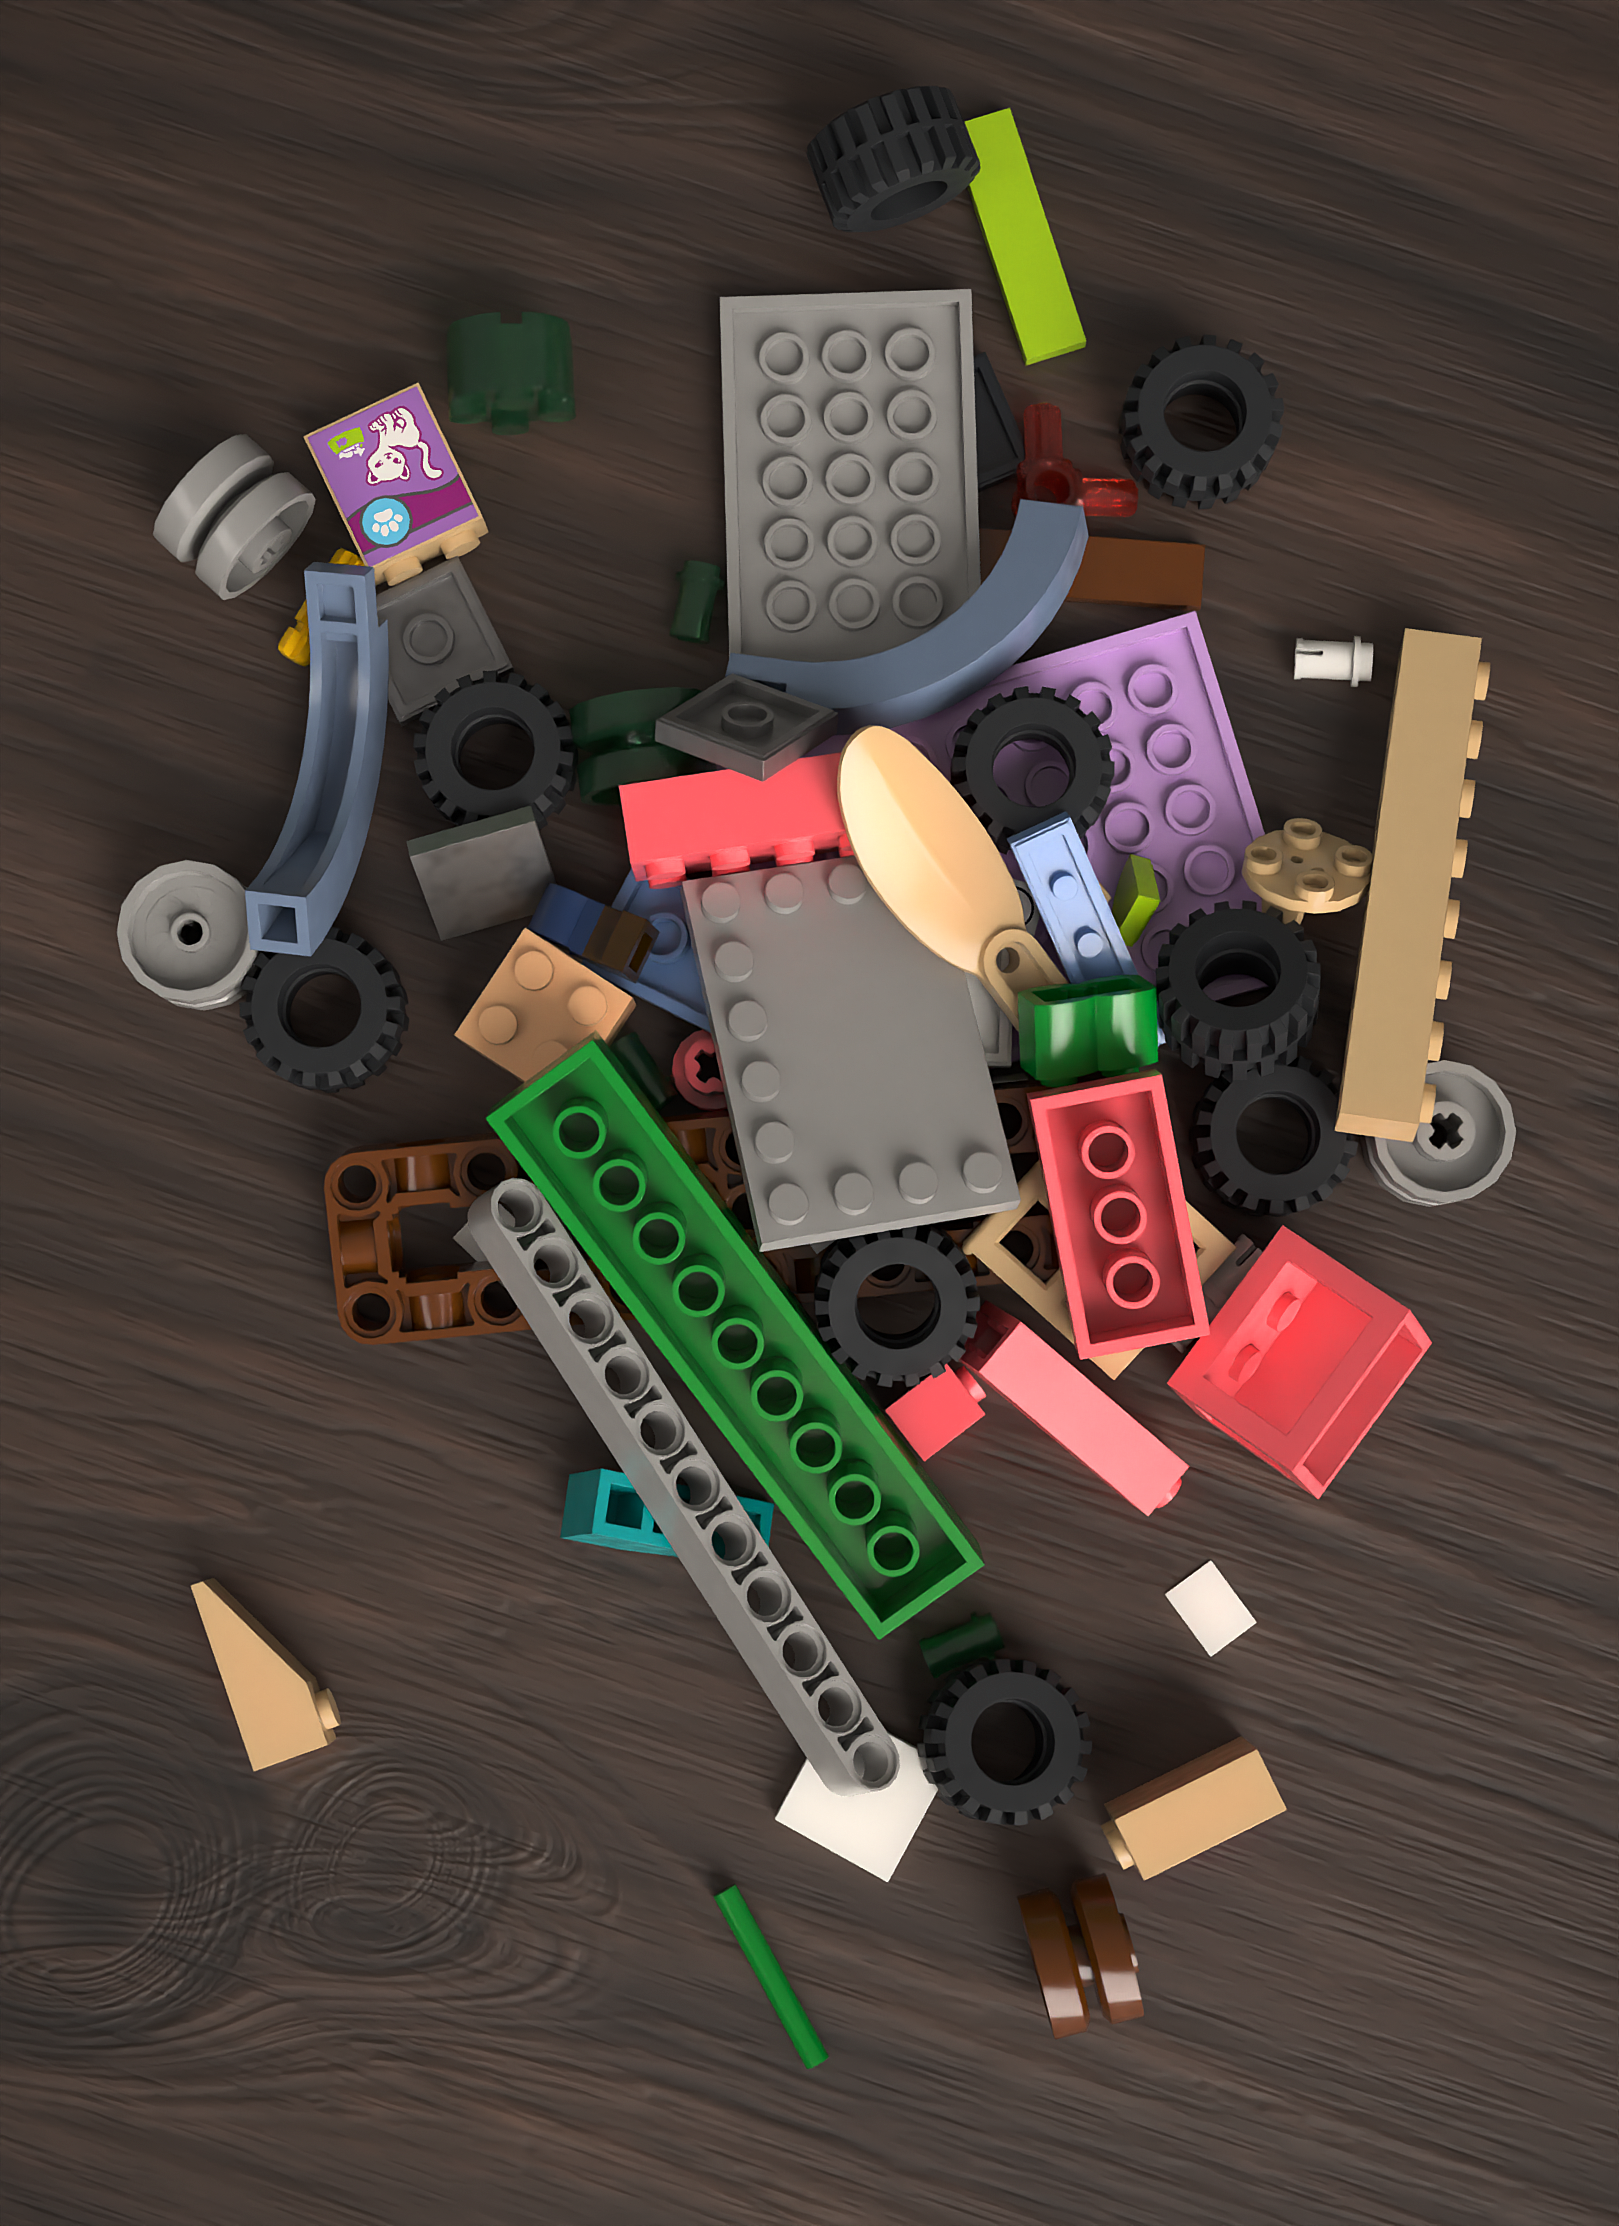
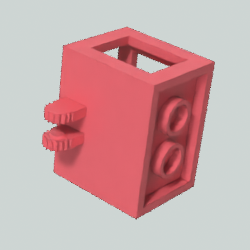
[1167,1225,1432,1499]

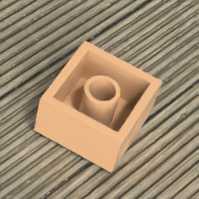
[454,928,637,1083]

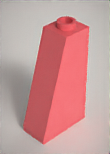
[959,1300,1190,1516]

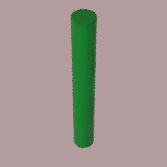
[713,1884,829,2069]

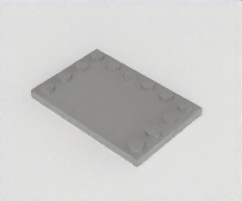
[720,289,981,662]
[680,856,1021,1252]

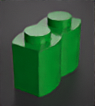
[1018,975,1158,1087]

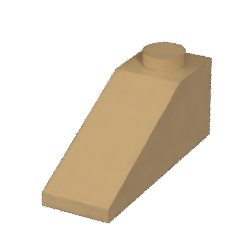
[191,1578,341,1771]

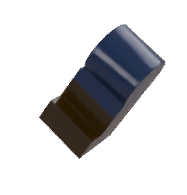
[527,883,660,984]

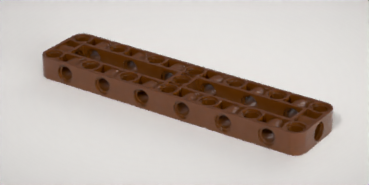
[324,1074,1109,1345]

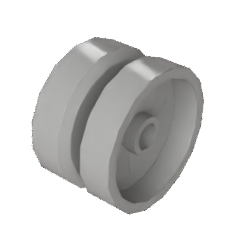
[153,434,316,600]
[116,860,270,1011]
[1360,1060,1516,1207]

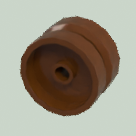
[1017,1873,1144,2040]

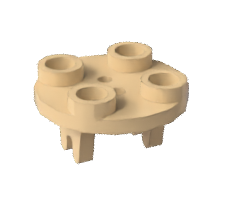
[1242,818,1373,925]

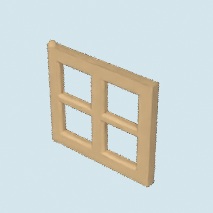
[962,1160,1237,1380]

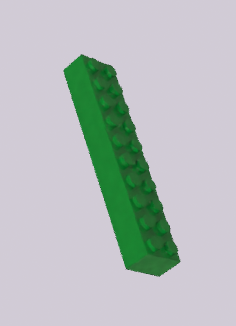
[485,1030,985,1640]

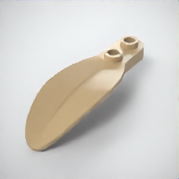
[837,725,1069,1032]

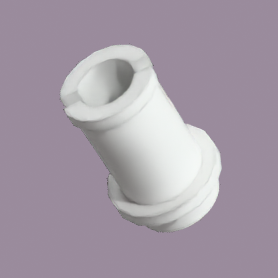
[1294,636,1373,687]

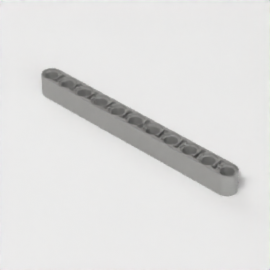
[468,1178,900,1796]

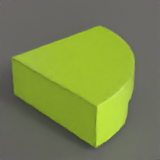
[1112,854,1161,947]

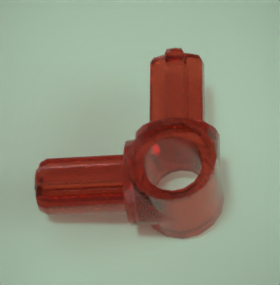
[1011,403,1138,519]

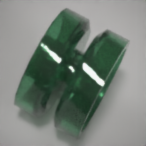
[569,687,717,806]

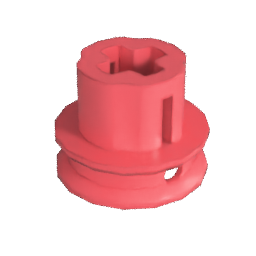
[672,1030,728,1111]

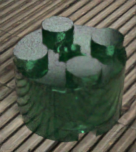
[445,312,576,435]

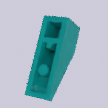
[560,1468,774,1559]

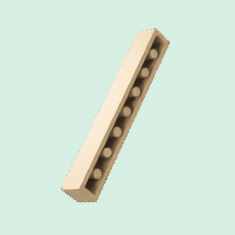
[1334,628,1490,1142]

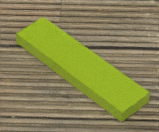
[965,108,1086,366]

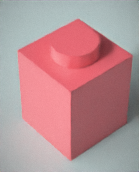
[883,1363,987,1461]

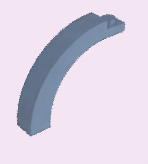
[725,499,1089,735]
[245,562,389,956]

